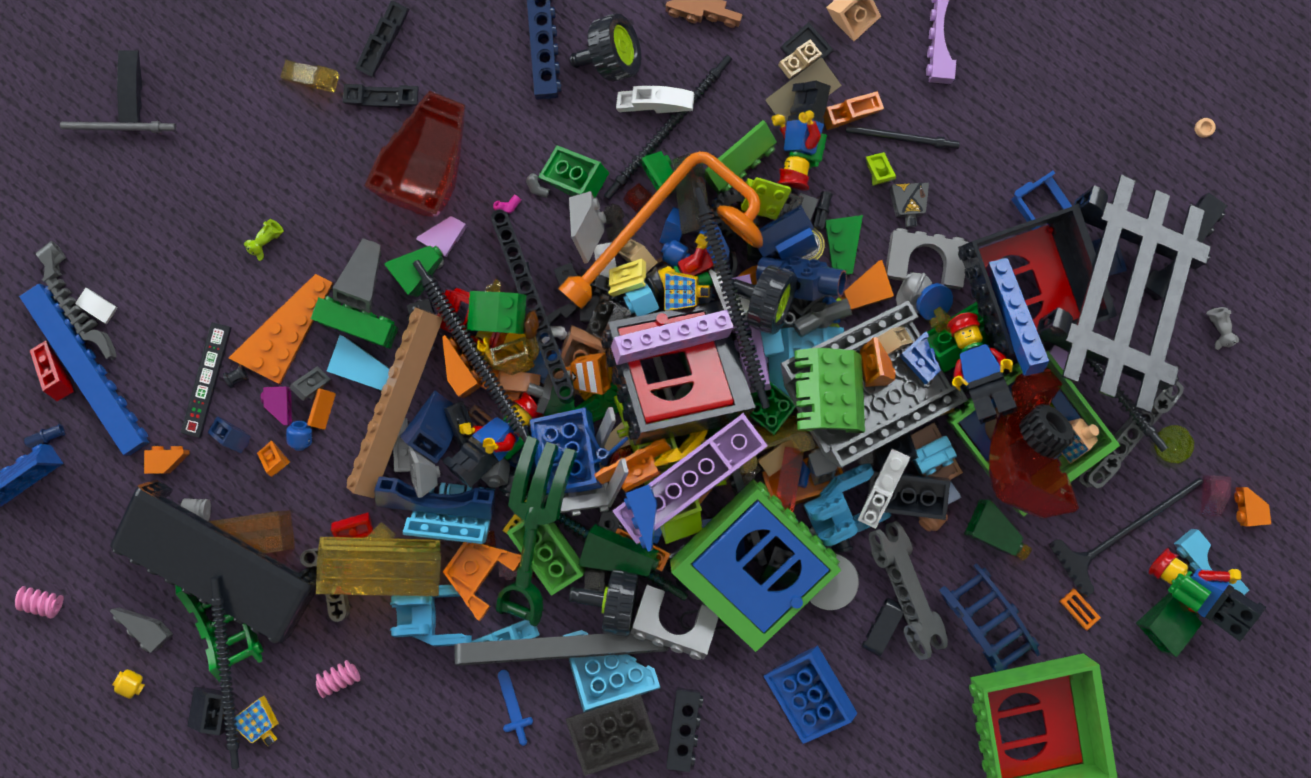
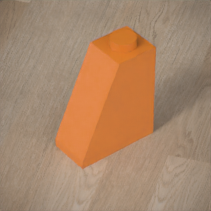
[840,260,894,310]

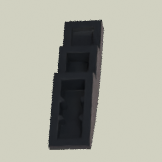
[356,0,410,77]
[117,50,142,123]

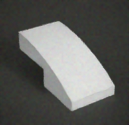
[75,288,118,323]

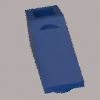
[624,484,658,552]

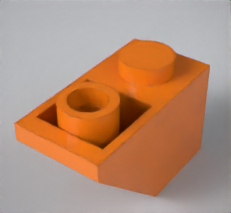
[144,446,189,474]
[1234,487,1271,526]

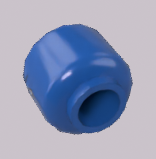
[661,240,690,267]
[286,421,312,451]

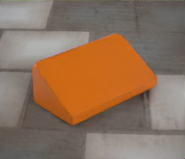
[307,388,336,429]

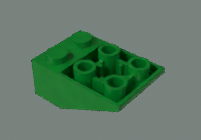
[750,372,796,435]

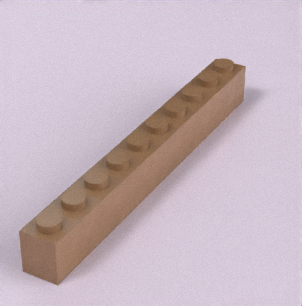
[346,307,443,498]

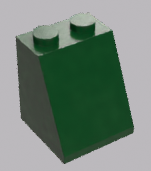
[964,499,1023,556]
[1136,592,1203,657]

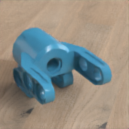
[803,464,891,546]
[390,585,472,647]

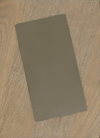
[766,58,842,124]

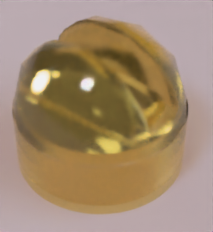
[1016,544,1032,561]

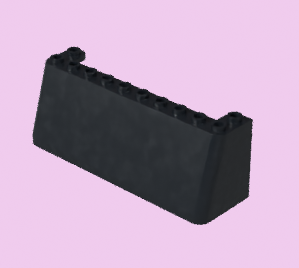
[110,480,323,644]

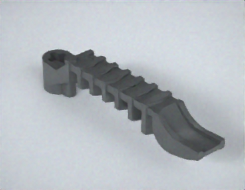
[36,241,116,360]

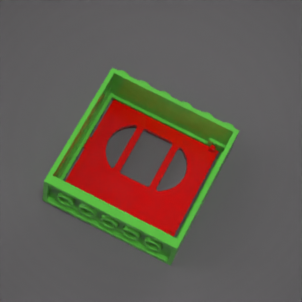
[969,653,1117,778]

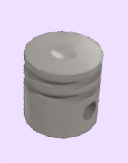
[181,498,211,521]

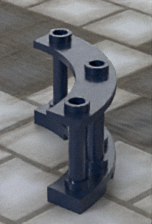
[939,563,1041,672]

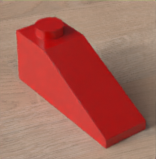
[30,341,74,401]

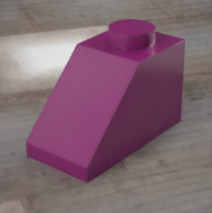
[261,386,292,426]

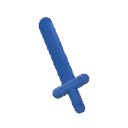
[498,670,533,746]

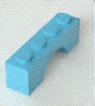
[1174,529,1249,595]

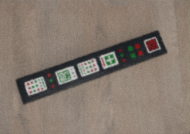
[181,322,232,438]

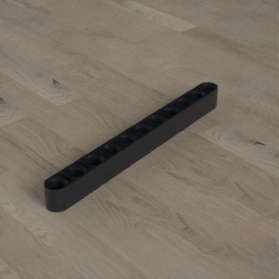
[491,209,575,404]

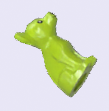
[244,219,284,261]

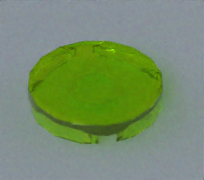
[1154,425,1194,463]

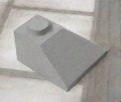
[408,446,440,498]

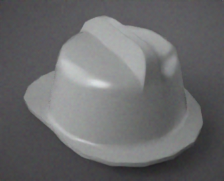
[896,273,932,313]

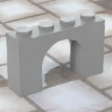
[885,228,969,290]
[630,585,718,660]

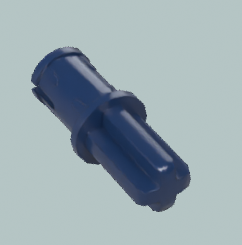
[24,424,65,448]

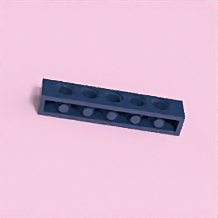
[527,0,561,100]

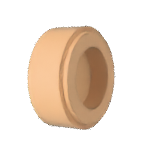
[1195,118,1216,138]

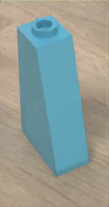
[327,335,390,390]

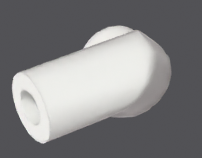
[541,326,567,344]

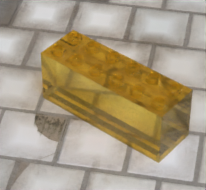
[316,537,441,596]

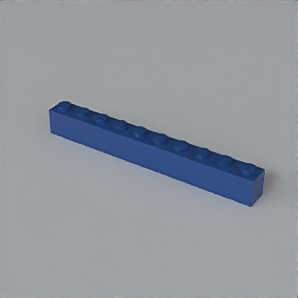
[19,284,149,455]

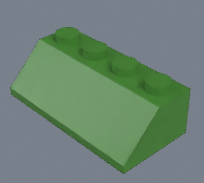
[704,120,777,195]
[507,520,586,596]

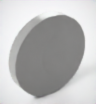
[810,554,859,610]

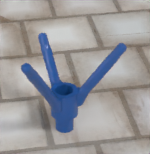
[585,425,629,466]

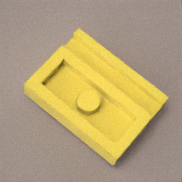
[609,259,646,297]

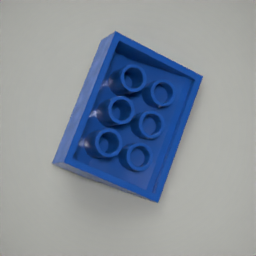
[530,408,603,495]
[0,444,63,507]
[764,645,857,744]

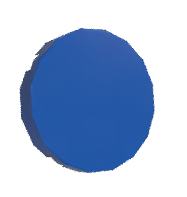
[916,283,953,320]

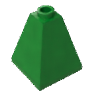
[384,245,443,297]

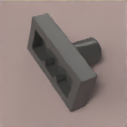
[526,374,555,414]

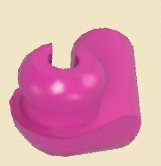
[493,194,522,214]

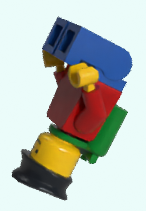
[645,224,730,303]

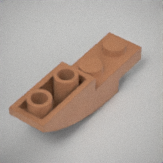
[666,0,742,28]

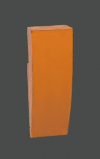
[822,91,884,130]

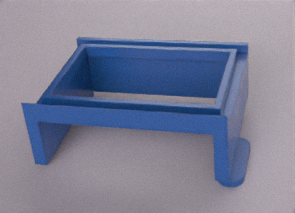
[1011,170,1072,230]

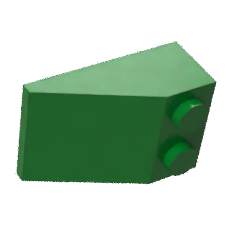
[538,145,609,198]
[467,291,526,334]

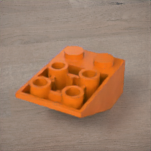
[442,335,482,399]

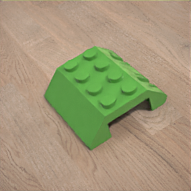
[794,348,865,433]

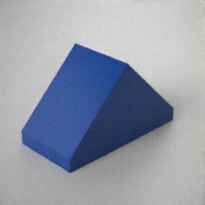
[659,207,691,244]

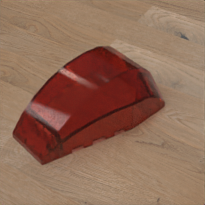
[364,91,465,216]
[989,407,1079,518]

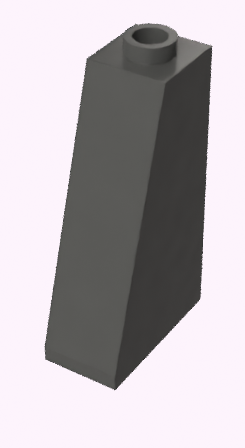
[333,239,381,313]

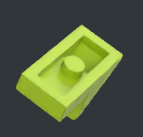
[866,152,896,186]

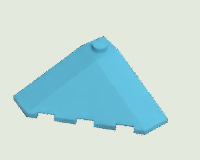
[563,630,660,715]

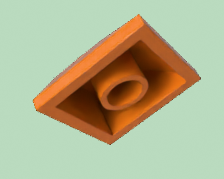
[860,337,896,387]

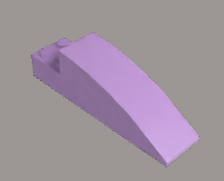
[613,414,768,544]

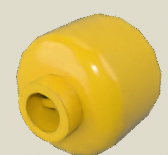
[112,669,144,699]

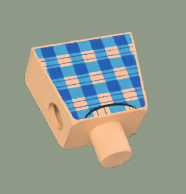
[1061,418,1099,464]

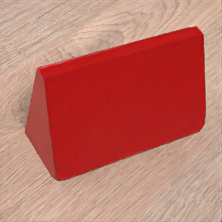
[331,512,375,545]

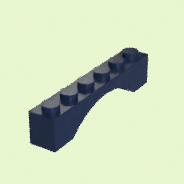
[374,477,495,520]

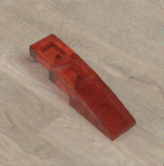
[773,446,804,530]

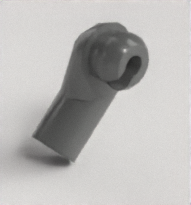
[526,173,550,198]

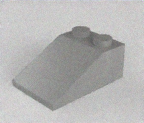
[569,191,606,264]

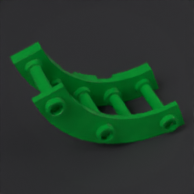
[175,585,263,682]

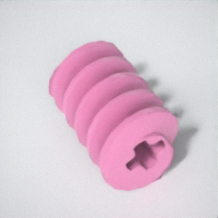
[15,586,64,618]
[316,660,360,698]

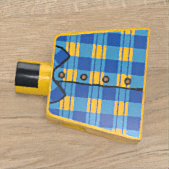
[665,271,710,310]
[234,696,279,746]

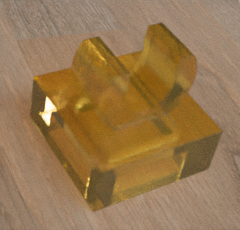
[929,307,951,333]

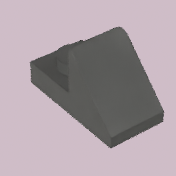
[290,366,331,401]

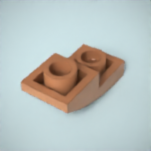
[498,371,541,393]

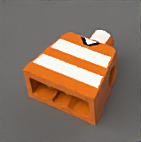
[563,353,611,395]

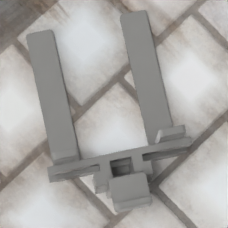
[545,407,628,516]

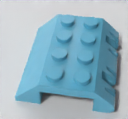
[403,483,495,544]

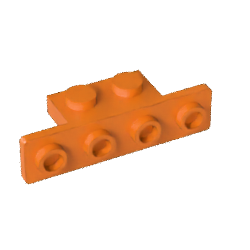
[594,438,671,492]

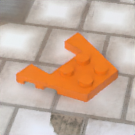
[443,542,521,621]

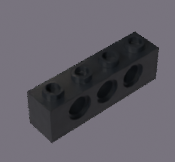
[666,687,703,772]

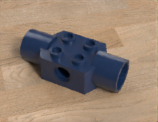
[756,256,847,301]

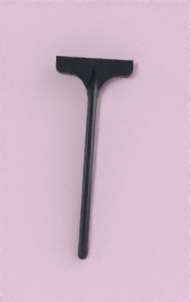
[1048,478,1204,598]

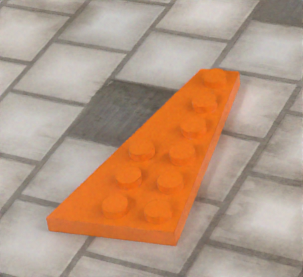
[229,274,334,384]

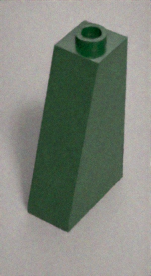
[578,524,660,576]

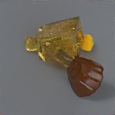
[477,310,539,375]

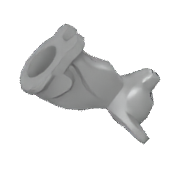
[1206,307,1239,350]

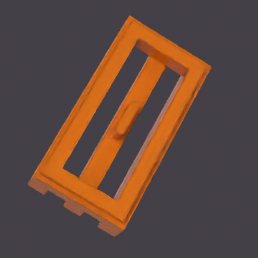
[1059,588,1101,631]

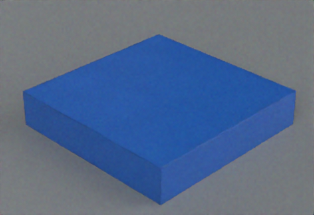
[775,228,818,260]

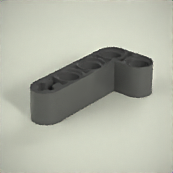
[300,545,350,622]

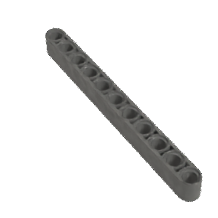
[454,630,669,666]

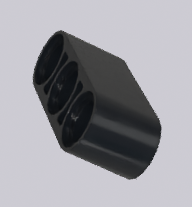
[861,598,904,657]

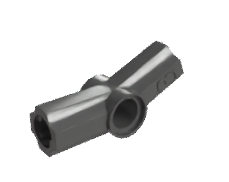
[792,298,853,337]

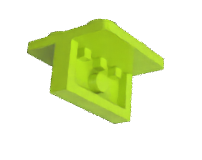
[741,177,791,220]

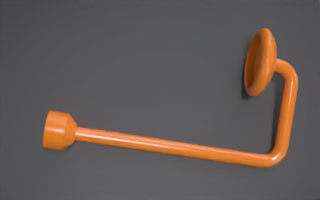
[559,151,763,309]

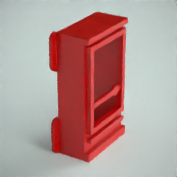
[437,288,507,351]

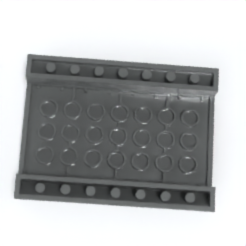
[781,300,968,468]

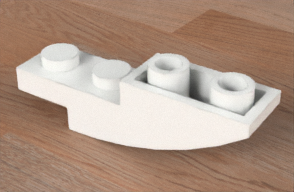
[616,86,694,113]
[858,449,910,529]

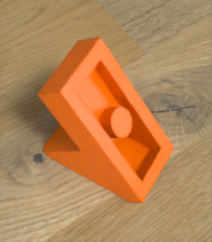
[257,440,290,477]

